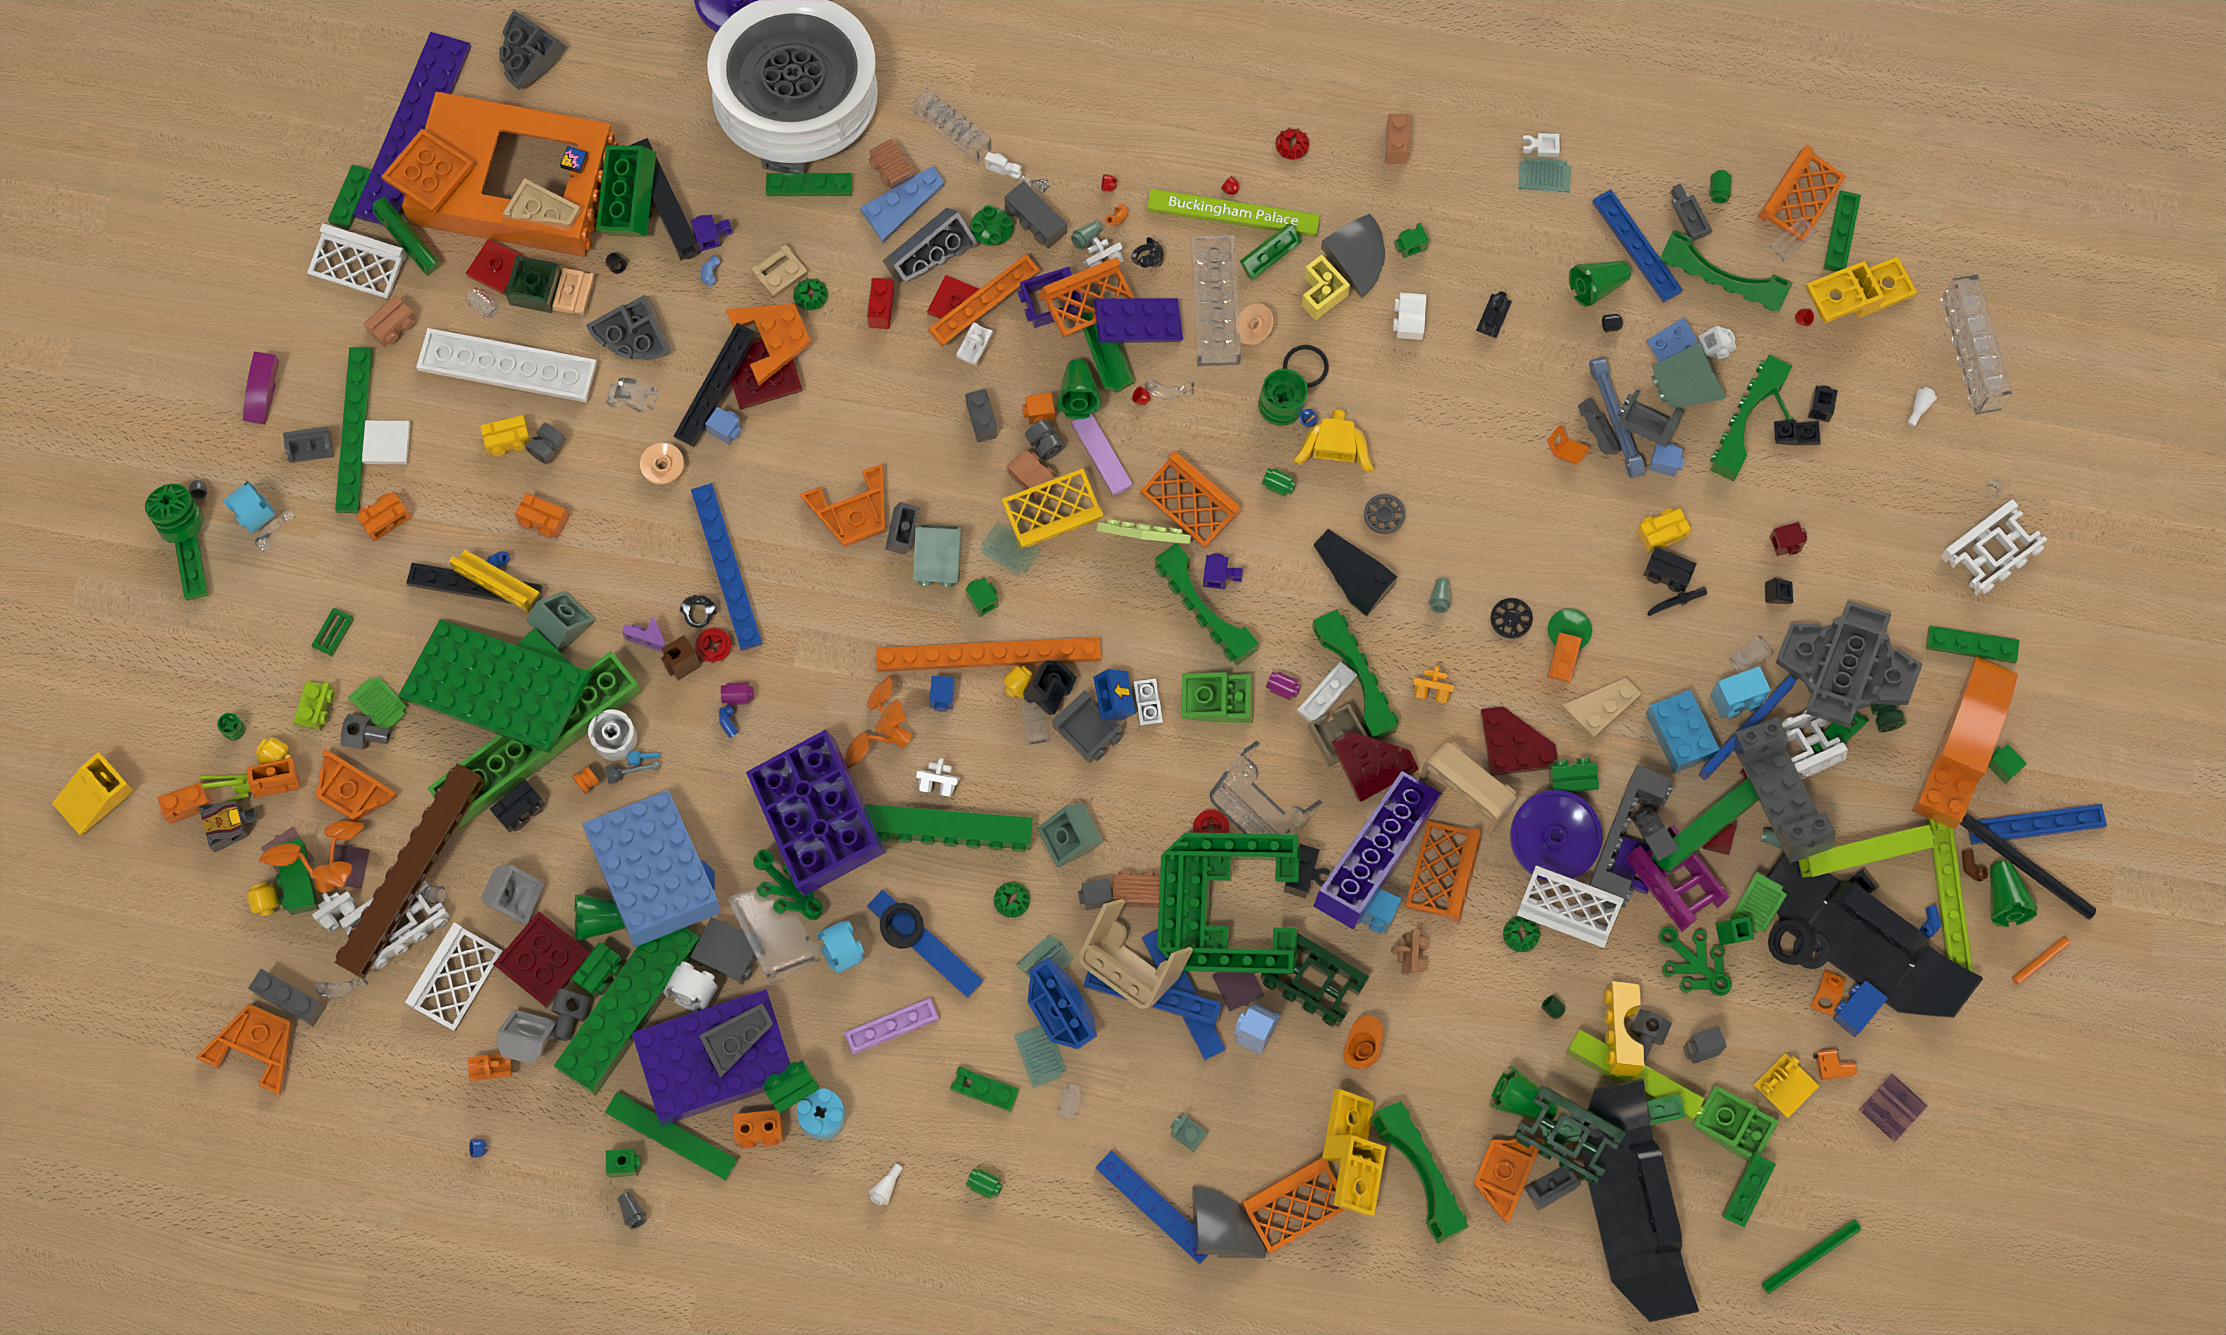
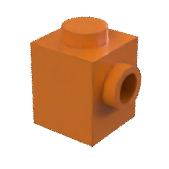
[1022,392,1055,425]

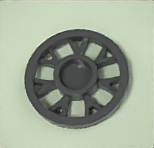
[1364,494,1405,534]

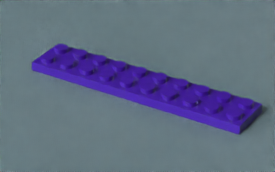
[353,32,471,226]

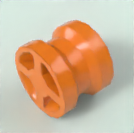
[572,765,600,794]

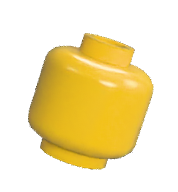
[1003,666,1032,699]
[255,737,291,764]
[246,882,280,917]

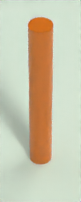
[2012,937,2070,985]

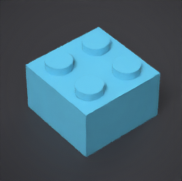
[1710,666,1771,719]

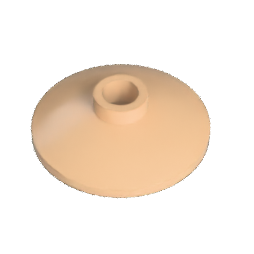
[1235,303,1273,345]
[640,443,684,485]

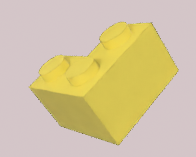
[1302,255,1350,321]

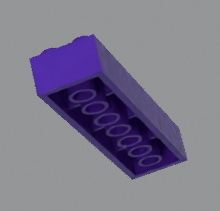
[1313,771,1442,930]

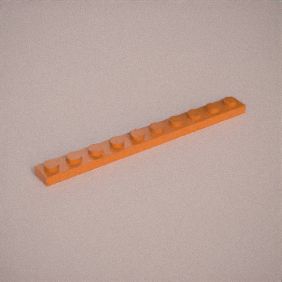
[876,637,1101,672]

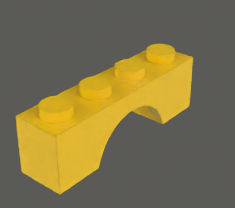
[1603,981,1644,1077]

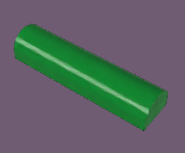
[373,197,441,276]

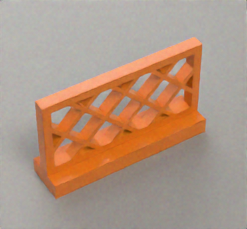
[1757,144,1846,243]
[1037,257,1134,338]
[1140,450,1241,549]
[1405,821,1482,922]
[1240,1156,1346,1253]

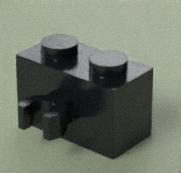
[1284,844,1330,898]

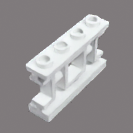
[1940,499,2048,596]
[1781,710,1848,780]
[339,880,450,970]

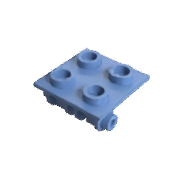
[1647,317,1698,362]

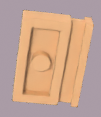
[552,268,595,316]

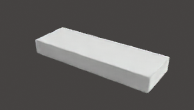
[1297,661,1358,722]

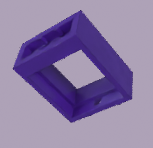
[1017,266,1083,328]

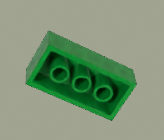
[596,145,656,237]

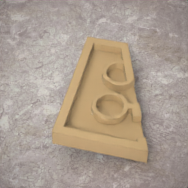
[502,178,582,228]
[1561,678,1642,739]

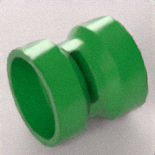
[217,713,245,740]

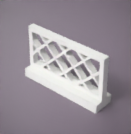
[307,223,408,300]
[1517,866,1624,948]
[405,922,503,1031]

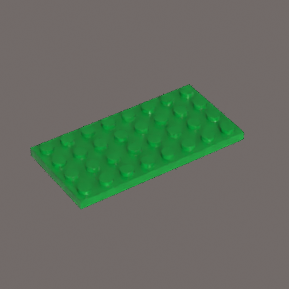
[398,619,592,753]

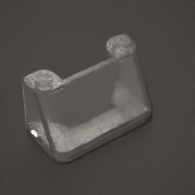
[727,880,821,986]

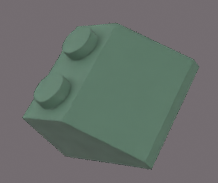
[526,591,596,650]
[1038,803,1103,867]

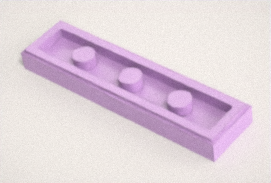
[1072,414,1133,497]
[844,998,939,1055]

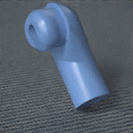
[700,255,721,287]

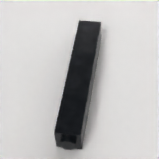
[629,138,700,261]

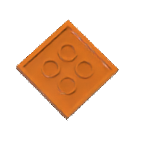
[381,129,474,214]

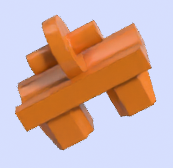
[467,1053,512,1082]

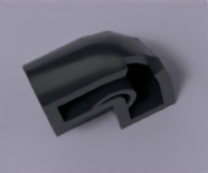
[1023,660,1077,715]

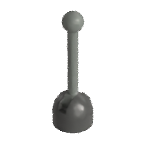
[605,761,661,784]

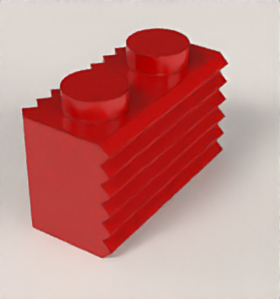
[867,278,894,329]

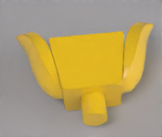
[1293,410,1374,472]

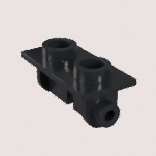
[1476,291,1512,338]

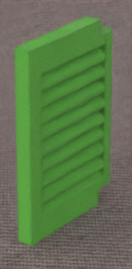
[348,676,408,729]
[1730,871,1787,933]

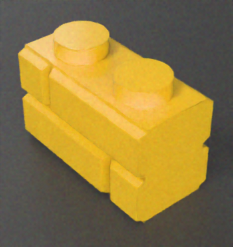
[480,415,531,456]
[1637,508,1691,553]

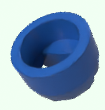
[1299,409,1318,427]
[469,1138,487,1158]

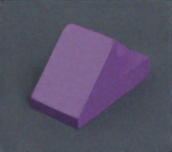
[622,616,666,652]

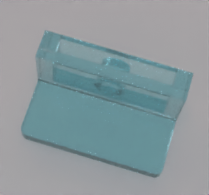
[1016,935,1073,979]

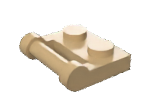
[750,243,808,299]

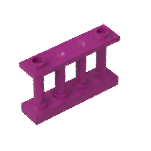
[1626,825,1730,932]

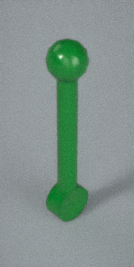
[1774,392,1794,421]

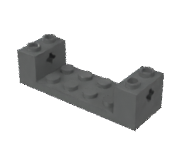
[1734,718,1835,863]
[1583,765,1673,909]

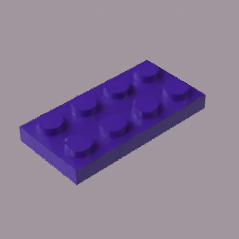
[1094,298,1183,343]

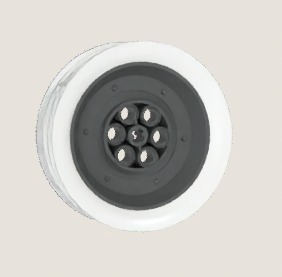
[707,0,878,163]

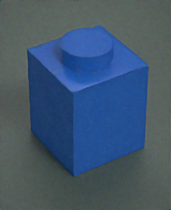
[929,676,955,712]

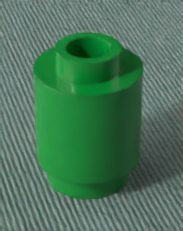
[1709,170,1732,204]
[1262,469,1296,497]
[966,1168,1003,1200]

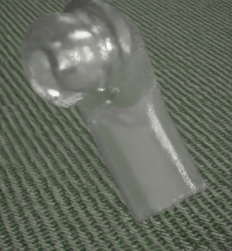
[1017,174,1050,194]

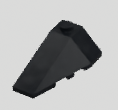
[1313,529,1397,617]

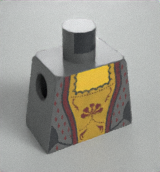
[199,801,258,852]

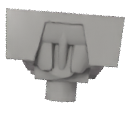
[481,864,545,925]
[497,1009,557,1064]

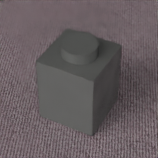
[1078,878,1113,911]

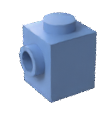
[705,407,742,445]
[1649,443,1685,477]

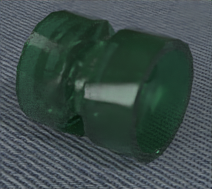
[1870,704,1907,733]

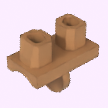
[1391,929,1429,975]

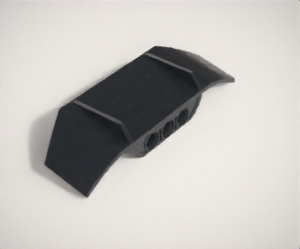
[1767,853,1983,1018]
[1578,1078,1699,1322]

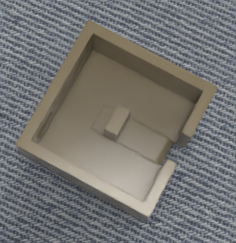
[1308,704,1367,767]

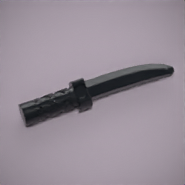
[1647,587,1707,616]

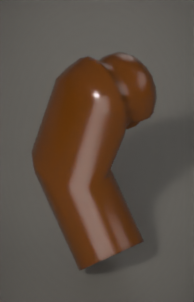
[1962,851,1988,881]

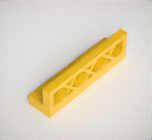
[449,550,541,613]

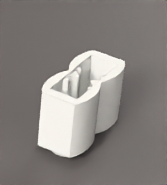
[1393,292,1426,340]

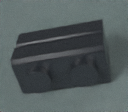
[1643,546,1697,592]
[490,780,545,833]

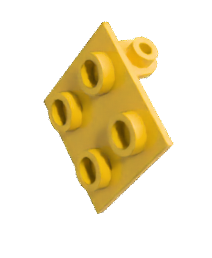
[1754,1053,1820,1119]

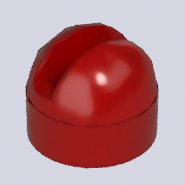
[1101,174,1117,192]
[1221,176,1240,195]
[1795,308,1814,326]
[1132,386,1151,405]

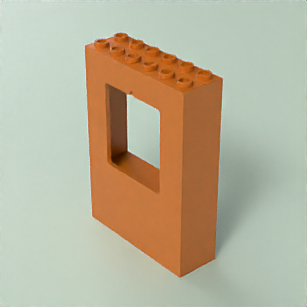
[402,92,618,257]

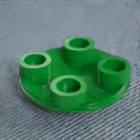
[970,205,1013,246]
[1547,609,1592,650]

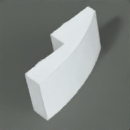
[1133,678,1163,726]

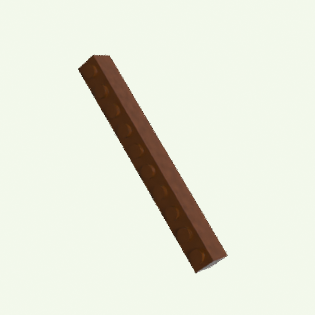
[334,763,486,980]

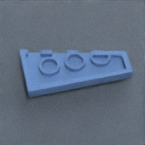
[860,166,945,244]

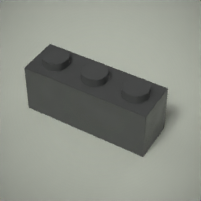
[1004,181,1067,249]
[1631,806,1678,861]
[248,969,326,1027]

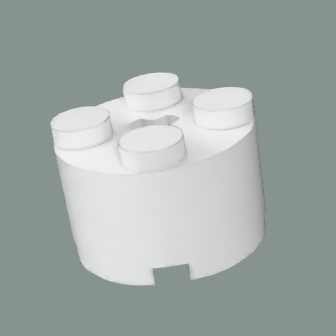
[588,709,637,761]
[663,962,718,1012]

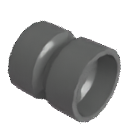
[1025,419,1065,461]
[525,423,566,464]

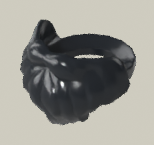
[1131,237,1164,268]
[680,595,717,628]

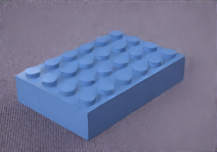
[582,790,721,947]

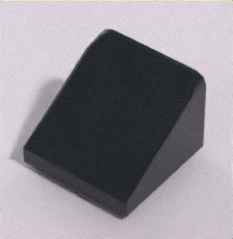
[1765,578,1793,604]
[1848,869,1880,894]

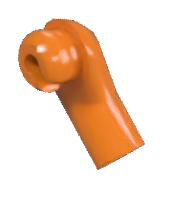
[1105,204,1128,226]

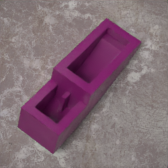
[243,351,279,425]

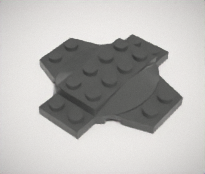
[1776,601,1922,728]

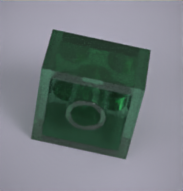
[505,255,562,313]

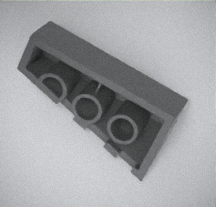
[883,208,979,282]

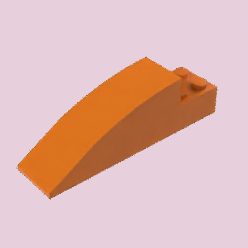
[1912,656,2018,830]

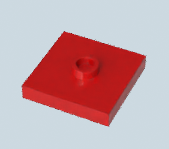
[466,239,526,295]
[927,275,980,330]

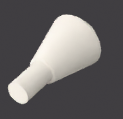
[1907,387,1937,427]
[868,1164,903,1206]

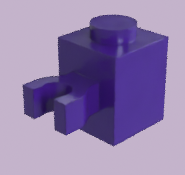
[691,214,733,252]
[1203,553,1243,590]

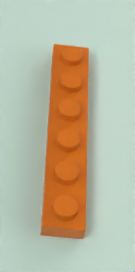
[928,254,1040,347]

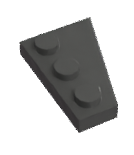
[699,1003,773,1078]

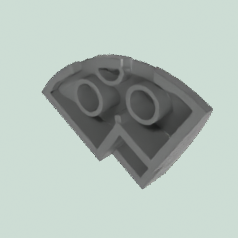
[499,10,567,89]
[1321,214,1385,298]
[586,295,671,360]
[1192,1186,1265,1258]

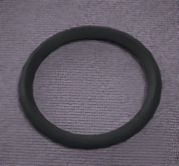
[1283,345,1329,388]

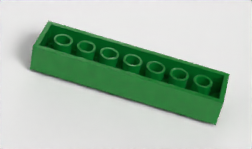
[554,927,700,1096]

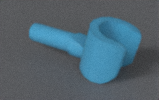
[628,751,660,766]

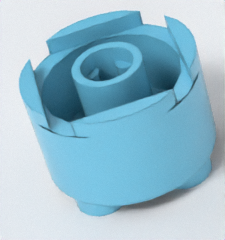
[223,481,276,534]
[816,921,864,975]
[797,1088,846,1140]

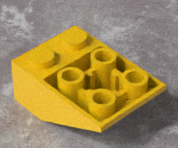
[52,752,134,836]

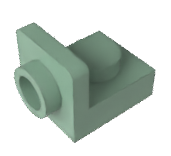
[1170,1114,1207,1152]

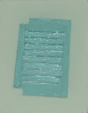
[1518,157,1571,193]
[981,522,1041,576]
[1014,1025,1066,1088]

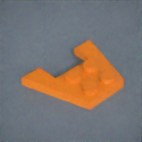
[726,304,811,386]
[800,464,885,547]
[196,1004,292,1096]

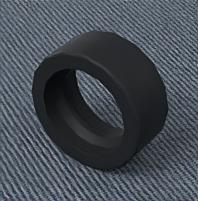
[880,903,924,949]
[1768,920,1816,965]

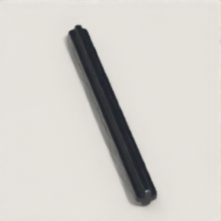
[1960,814,2096,920]

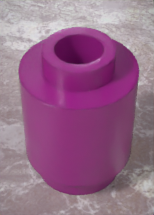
[1266,672,1301,700]
[721,682,754,705]

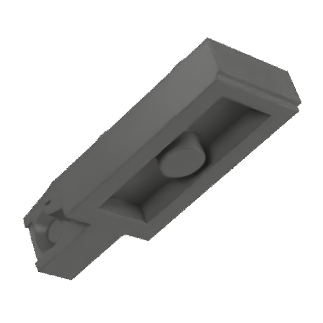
[1671,183,1712,242]
[1578,399,1622,455]

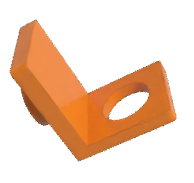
[1547,425,1590,465]
[1811,970,1846,1016]

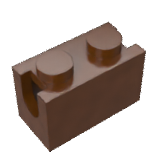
[661,635,701,681]

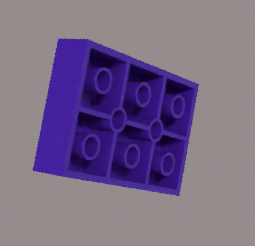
[746,729,886,895]
[632,989,791,1126]

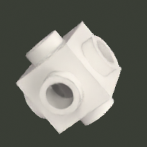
[1699,326,1737,359]

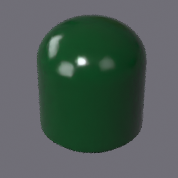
[1542,995,1565,1019]

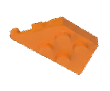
[315,749,398,821]
[1473,1138,1543,1223]

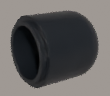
[605,252,627,274]
[1602,314,1623,333]

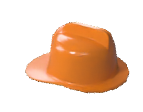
[1343,1015,1383,1069]

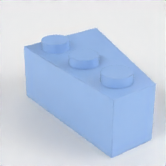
[1234,1002,1281,1055]

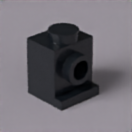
[1807,385,1838,422]

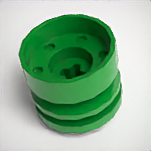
[1258,369,1308,426]
[145,483,204,543]

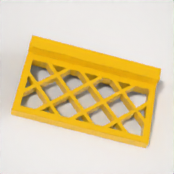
[1001,468,1104,550]

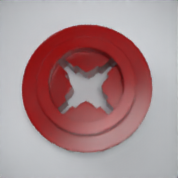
[1275,127,1309,160]
[695,628,732,663]
[1193,810,1229,833]

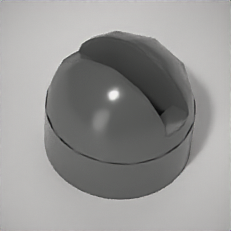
[189,480,207,499]

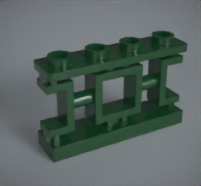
[1260,933,1369,1027]
[1514,1084,1626,1184]

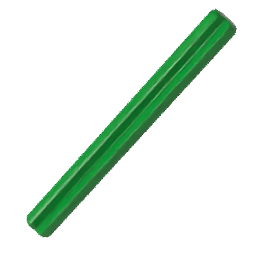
[1761,1220,1862,1294]

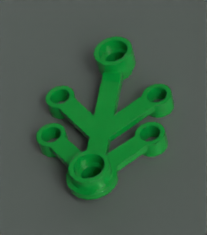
[753,849,823,920]
[1658,927,1732,996]

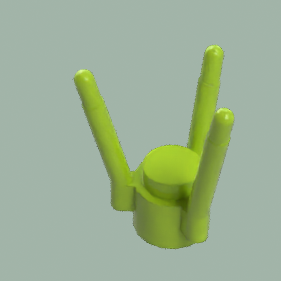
[199,774,252,803]

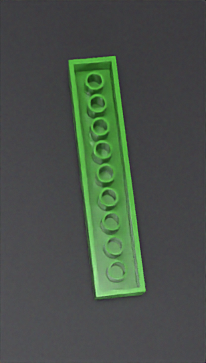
[427,651,641,829]

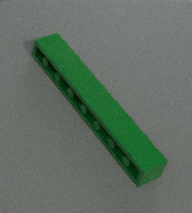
[864,804,1033,852]

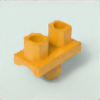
[1413,665,1454,703]

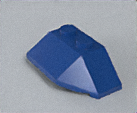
[1028,958,1097,1049]

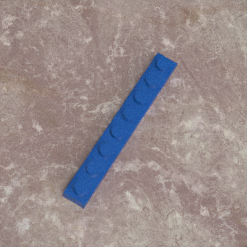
[691,483,763,651]

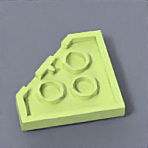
[1097,519,1191,544]

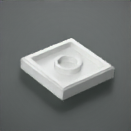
[362,420,411,464]

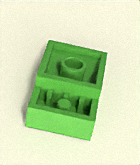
[1181,672,1253,723]
[1693,1085,1778,1161]

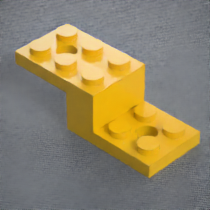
[1805,256,1918,324]
[1322,1089,1386,1217]

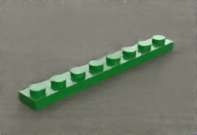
[335,347,373,513]

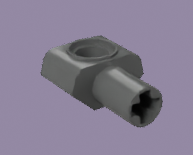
[340,714,391,749]
[551,989,591,1041]
[1631,1009,1672,1062]

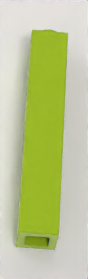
[1798,825,1935,878]
[1566,1029,1705,1123]

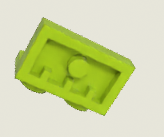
[293,681,335,731]

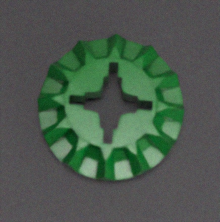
[793,277,828,311]
[994,881,1030,918]
[1503,916,1540,952]

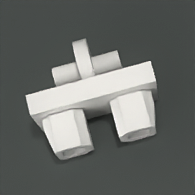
[1083,237,1124,268]
[956,322,993,366]
[916,758,960,797]
[312,891,357,932]

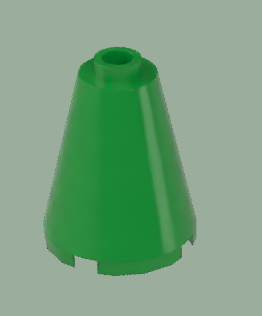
[1569,261,1631,307]
[1057,359,1101,420]
[1990,860,2038,927]
[574,894,625,940]
[1490,1065,1558,1120]

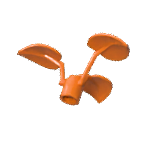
[845,676,911,769]
[259,820,364,893]

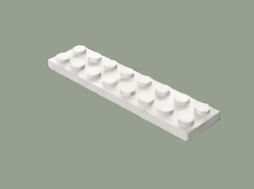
[416,328,597,403]

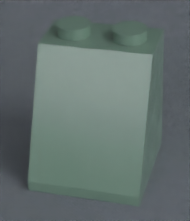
[1651,342,1727,409]
[913,524,963,587]

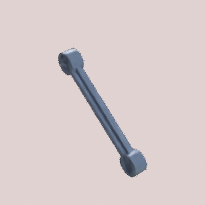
[1589,356,1645,478]

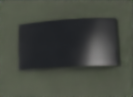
[1774,420,1821,445]

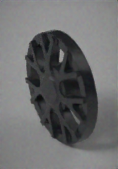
[1490,598,1533,639]

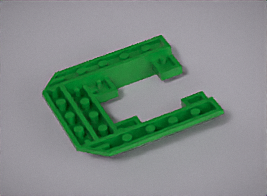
[1157,833,1302,974]

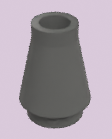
[617,1192,647,1229]

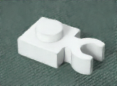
[1522,133,1560,157]
[985,152,1022,180]

